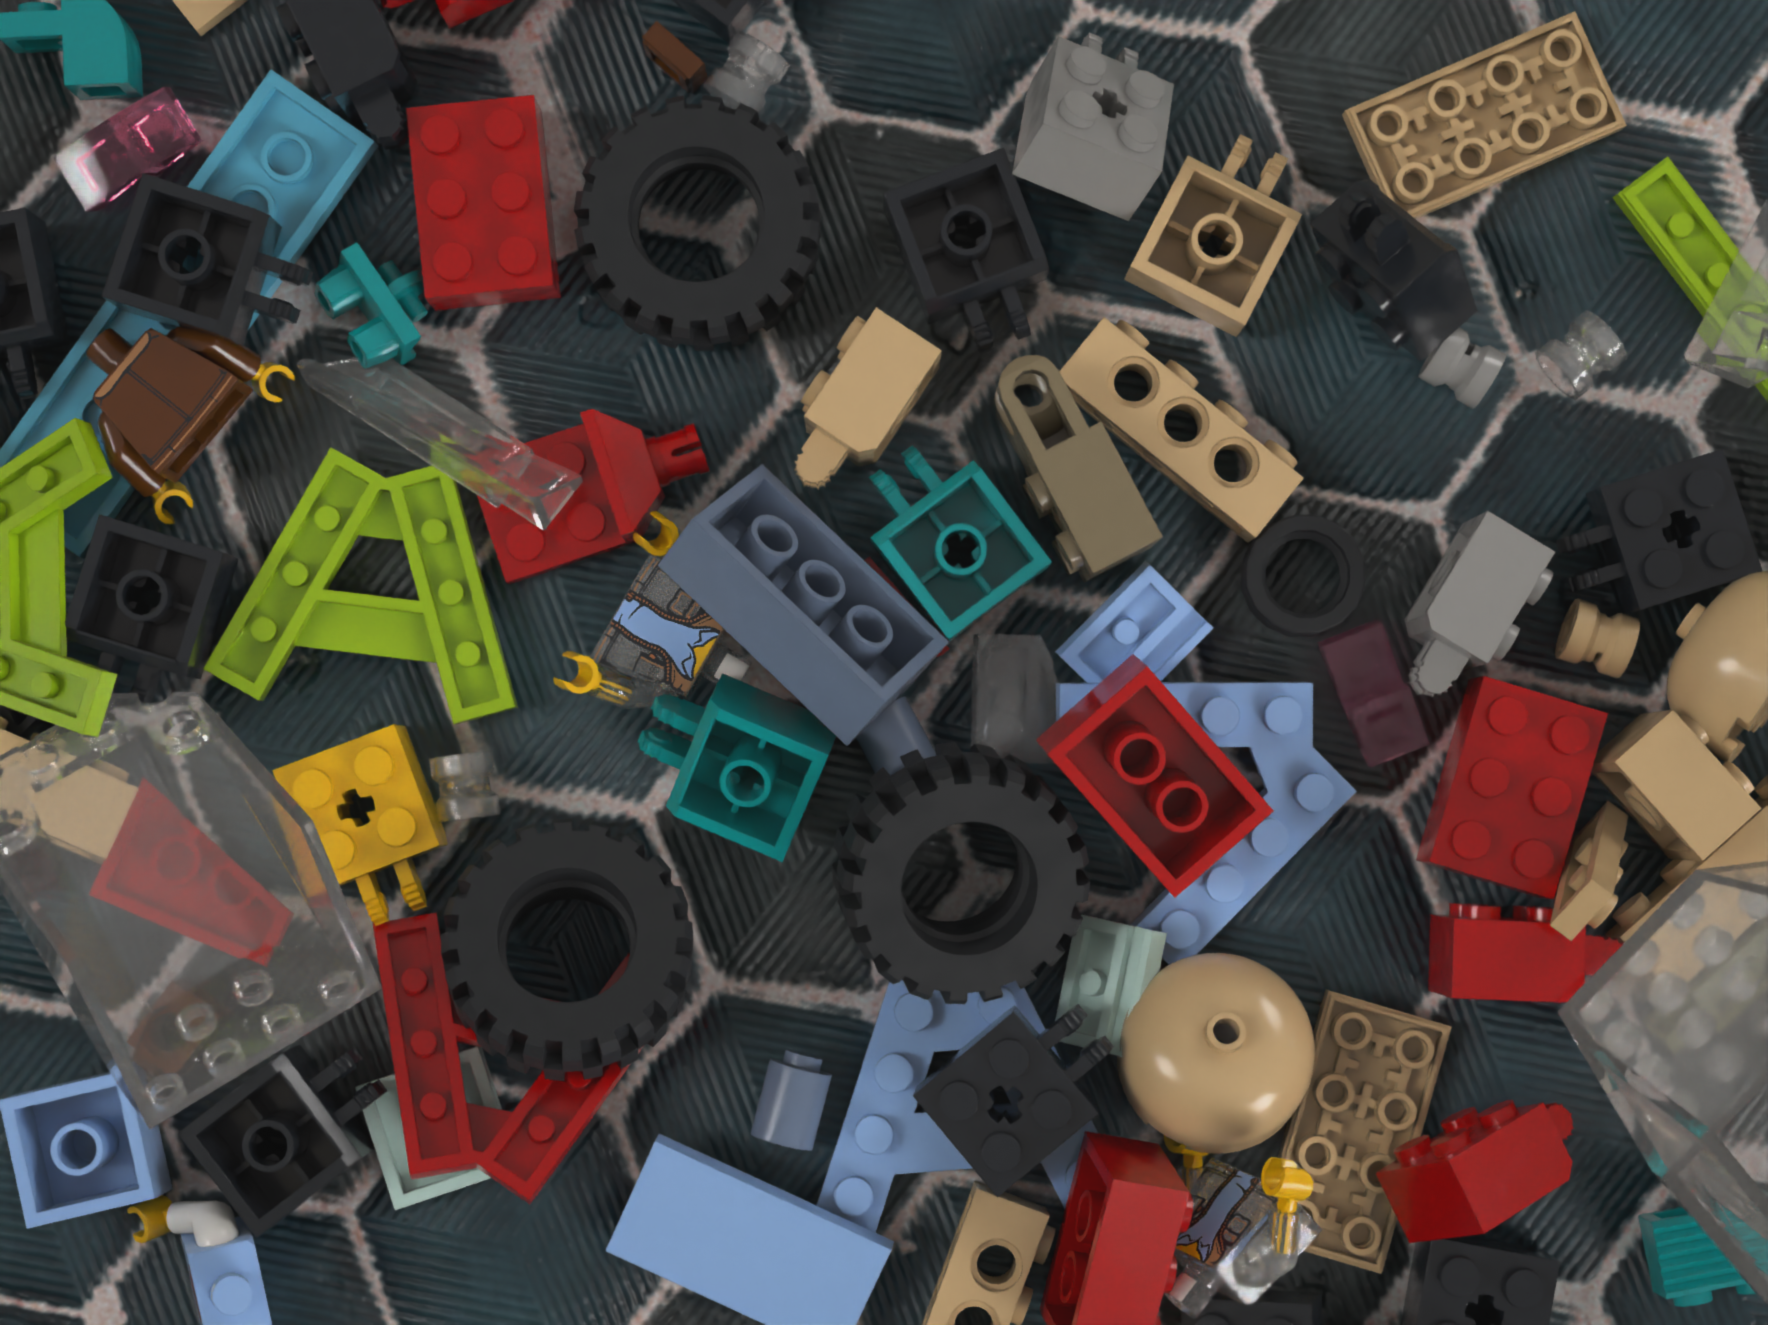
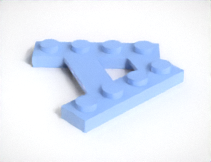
[1056,681,1357,965]
[816,980,1098,1233]

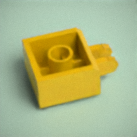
[272,724,448,926]

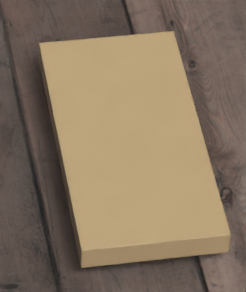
[1342,11,1627,219]
[1256,989,1452,1274]

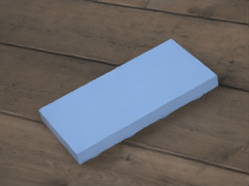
[606,1133,894,1325]

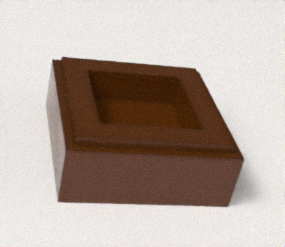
[642,21,708,93]

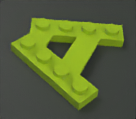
[0,418,118,737]
[203,447,518,725]

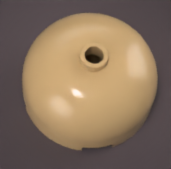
[1667,571,1768,762]
[1117,953,1315,1154]

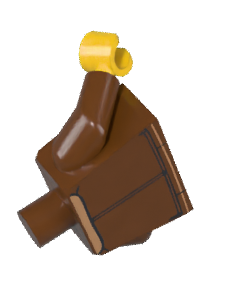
[86,327,294,524]

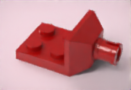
[466,409,710,584]

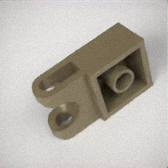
[993,355,1163,583]

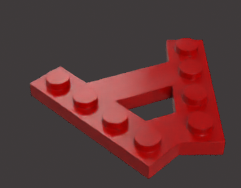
[372,912,644,1204]

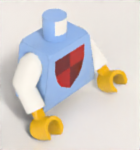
[127,1195,272,1325]

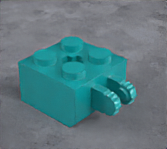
[869,445,1052,642]
[638,673,836,862]

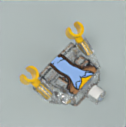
[553,511,753,709]
[1164,1135,1322,1319]

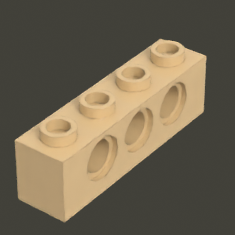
[1059,317,1304,543]
[921,1181,1056,1325]

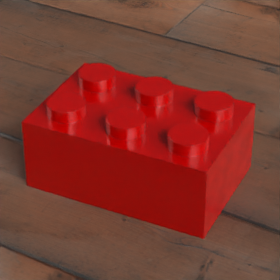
[406,95,561,311]
[1036,654,1274,898]
[1416,676,1608,900]
[1040,1131,1193,1325]

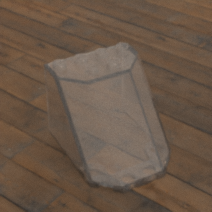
[0,692,382,1130]

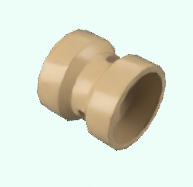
[1555,598,1640,678]

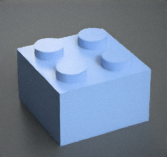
[0,1066,173,1229]

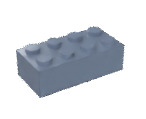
[658,464,949,746]

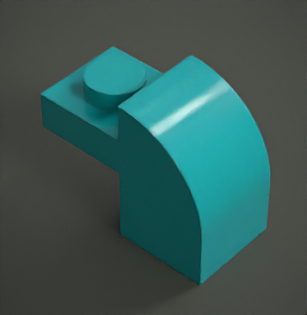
[0,0,143,100]

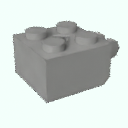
[1012,32,1174,221]
[1404,511,1555,697]

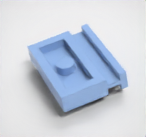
[1055,561,1213,683]

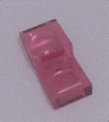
[54,87,203,211]
[1317,619,1430,768]

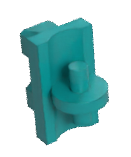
[314,243,428,369]

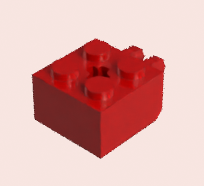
[1428,903,1629,1003]
[1376,1100,1574,1243]

